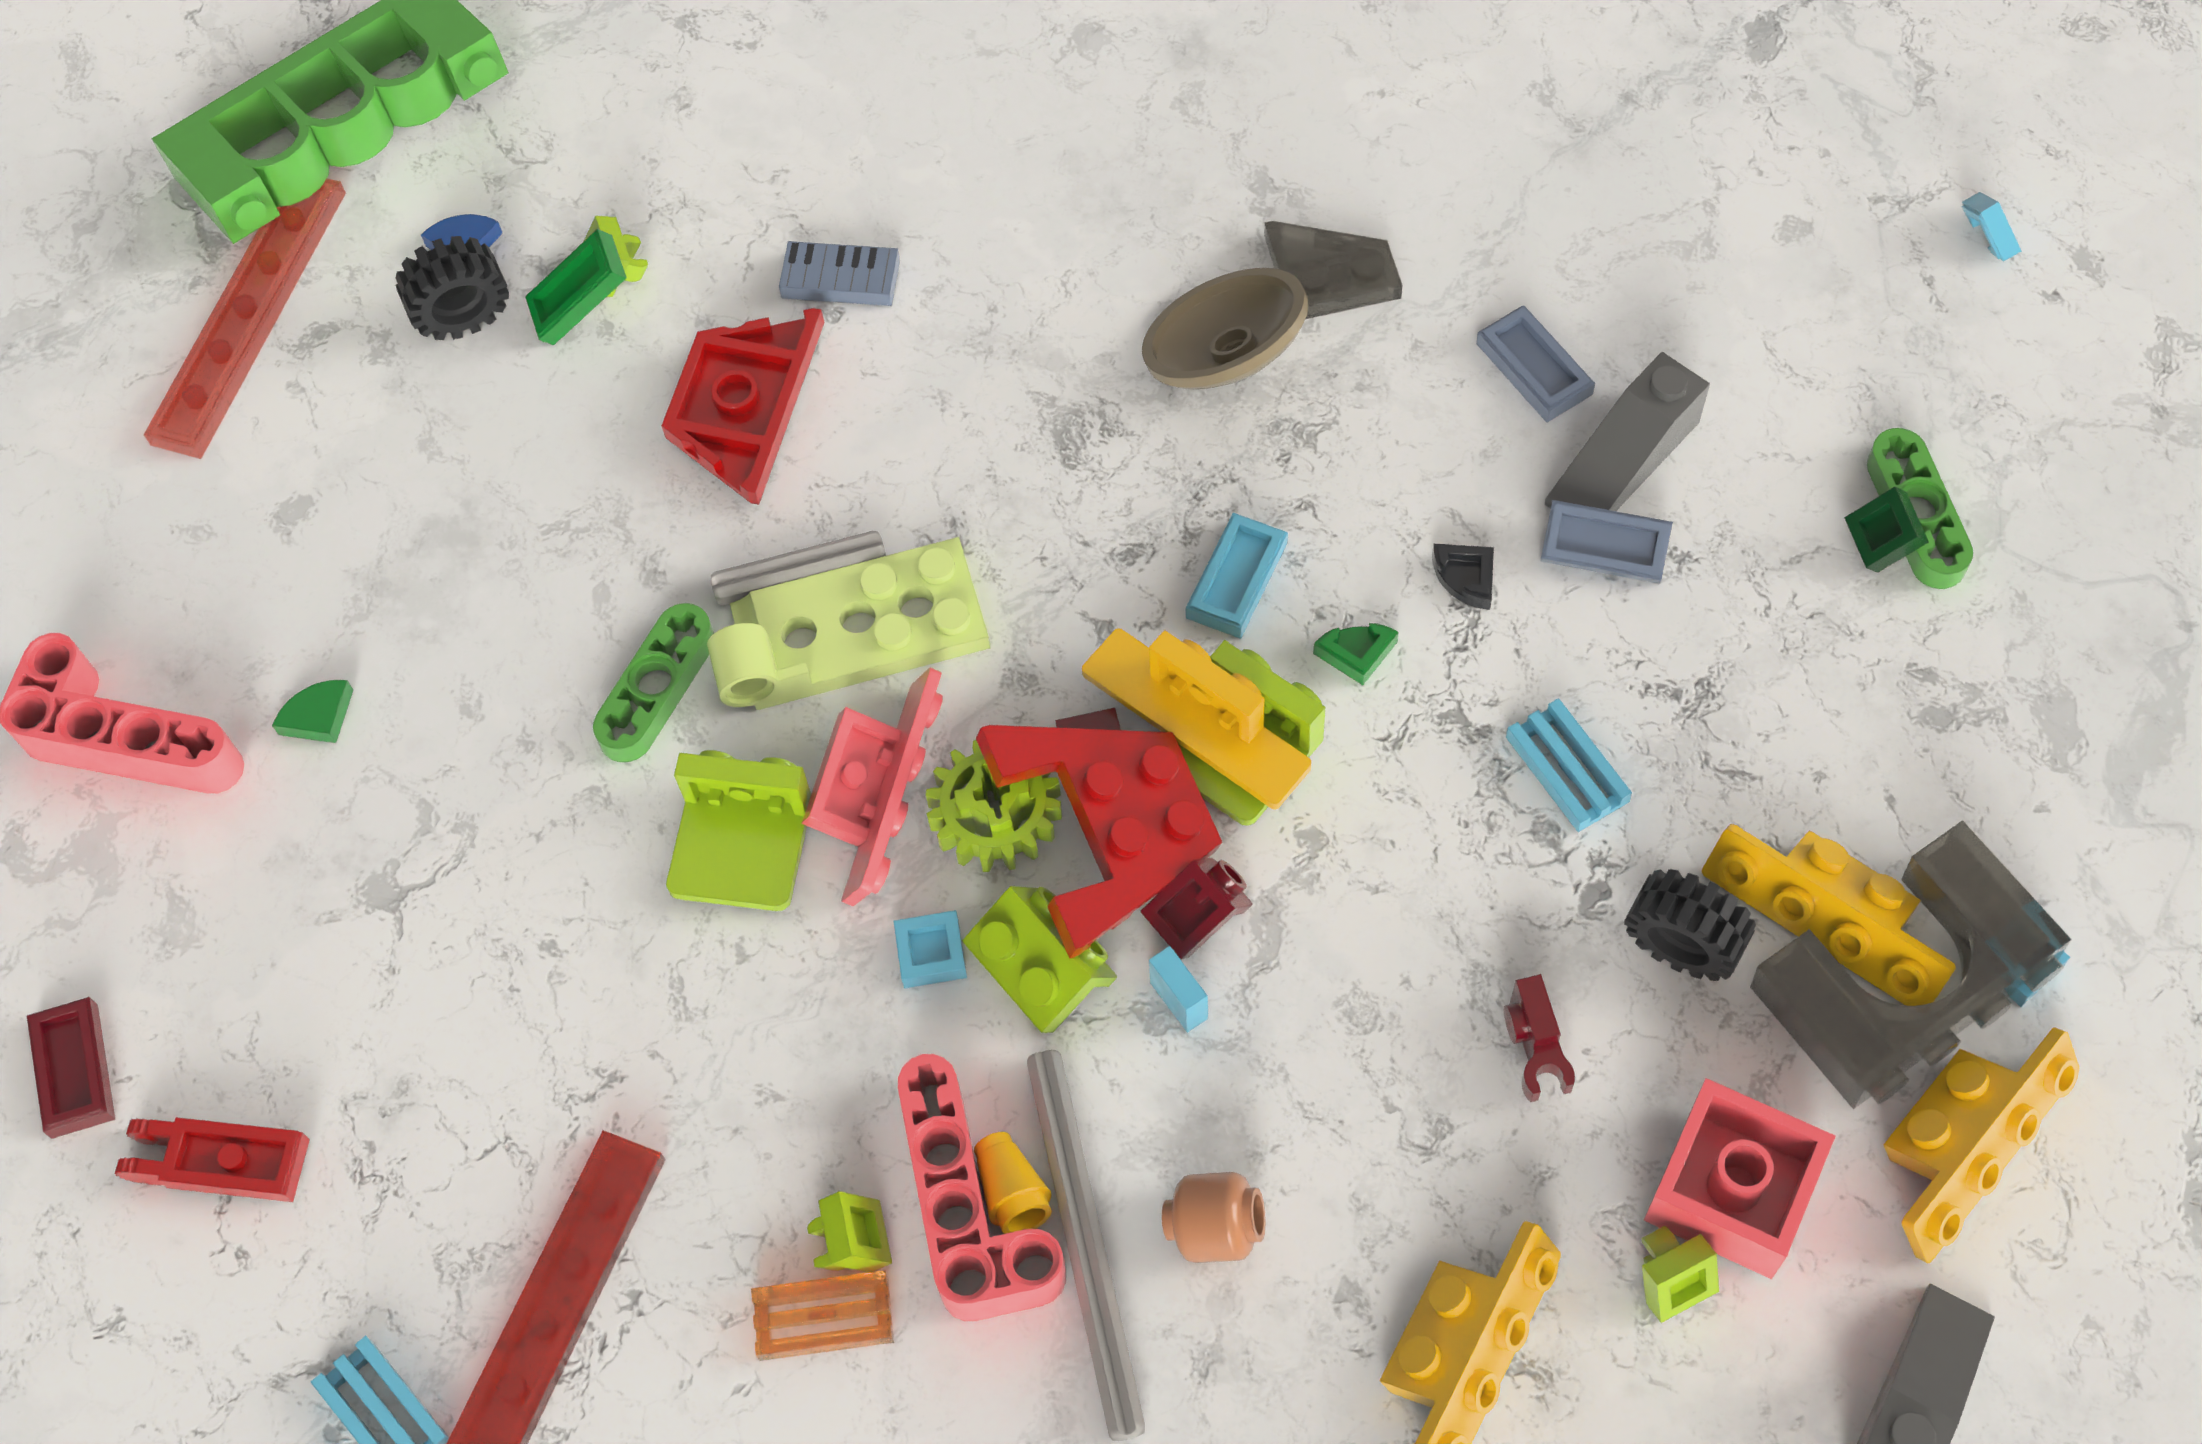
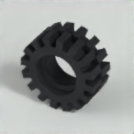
[395,236,509,340]
[1624,869,1756,981]

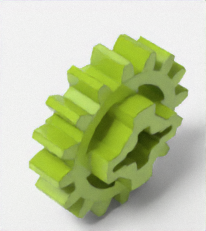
[925,740,1062,872]

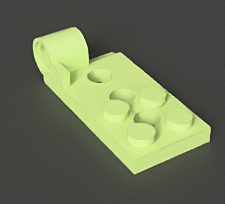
[707,537,991,710]

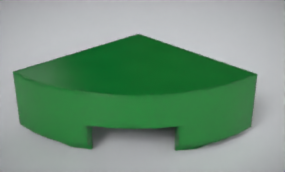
[1313,623,1399,685]
[272,680,353,743]

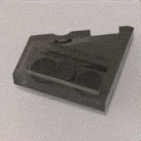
[1264,221,1403,319]

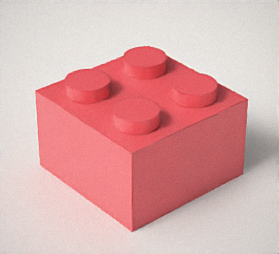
[1644,1078,1836,1279]

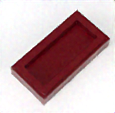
[27,997,116,1139]

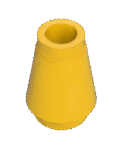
[974,1132,1052,1234]

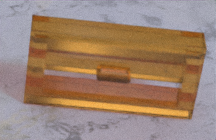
[751,1270,894,1361]

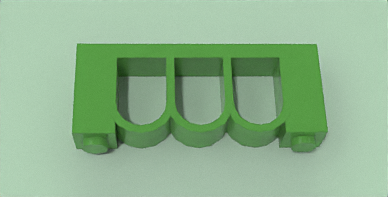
[151,0,509,244]

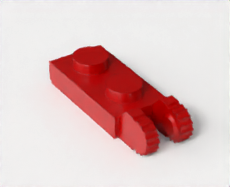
[114,1117,310,1202]

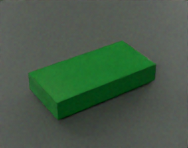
[525,229,627,345]

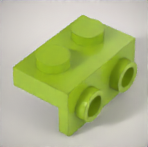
[962,886,1117,1033]

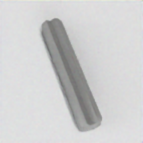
[711,531,886,606]

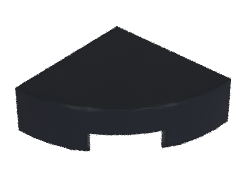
[1432,544,1494,610]

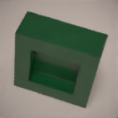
[1844,487,1929,573]

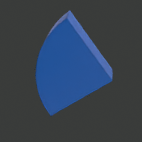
[421,214,503,250]

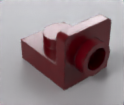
[1140,858,1253,959]

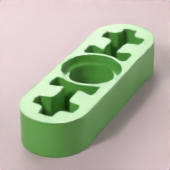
[1867,428,1973,589]
[593,603,714,762]

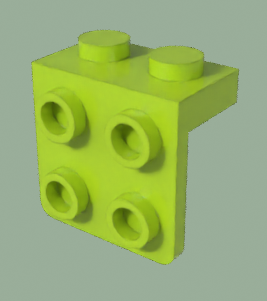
[1178,640,1326,826]
[666,750,811,911]

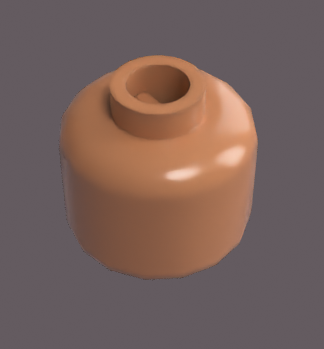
[1162,1172,1266,1263]

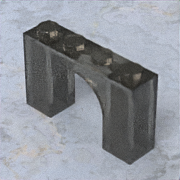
[1750,820,2072,1110]

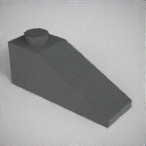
[1545,352,1710,511]
[1857,1283,1995,1444]

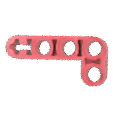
[0,633,244,793]
[898,1054,1066,1321]

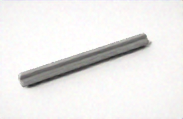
[1027,1050,1145,1441]

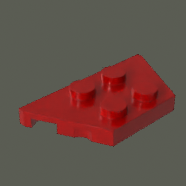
[661,308,825,505]

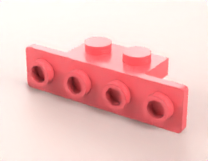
[802,667,943,906]

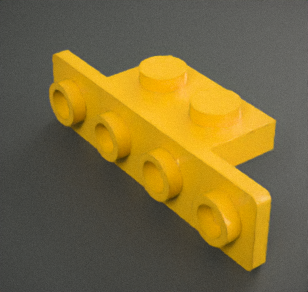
[1082,628,1311,809]
[1702,824,1956,1015]
[1883,1027,2079,1263]
[1379,1221,1561,1444]

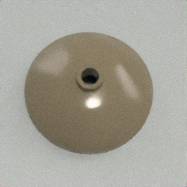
[1142,268,1308,390]

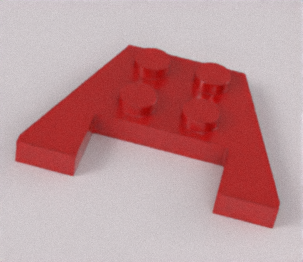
[976,725,1223,959]

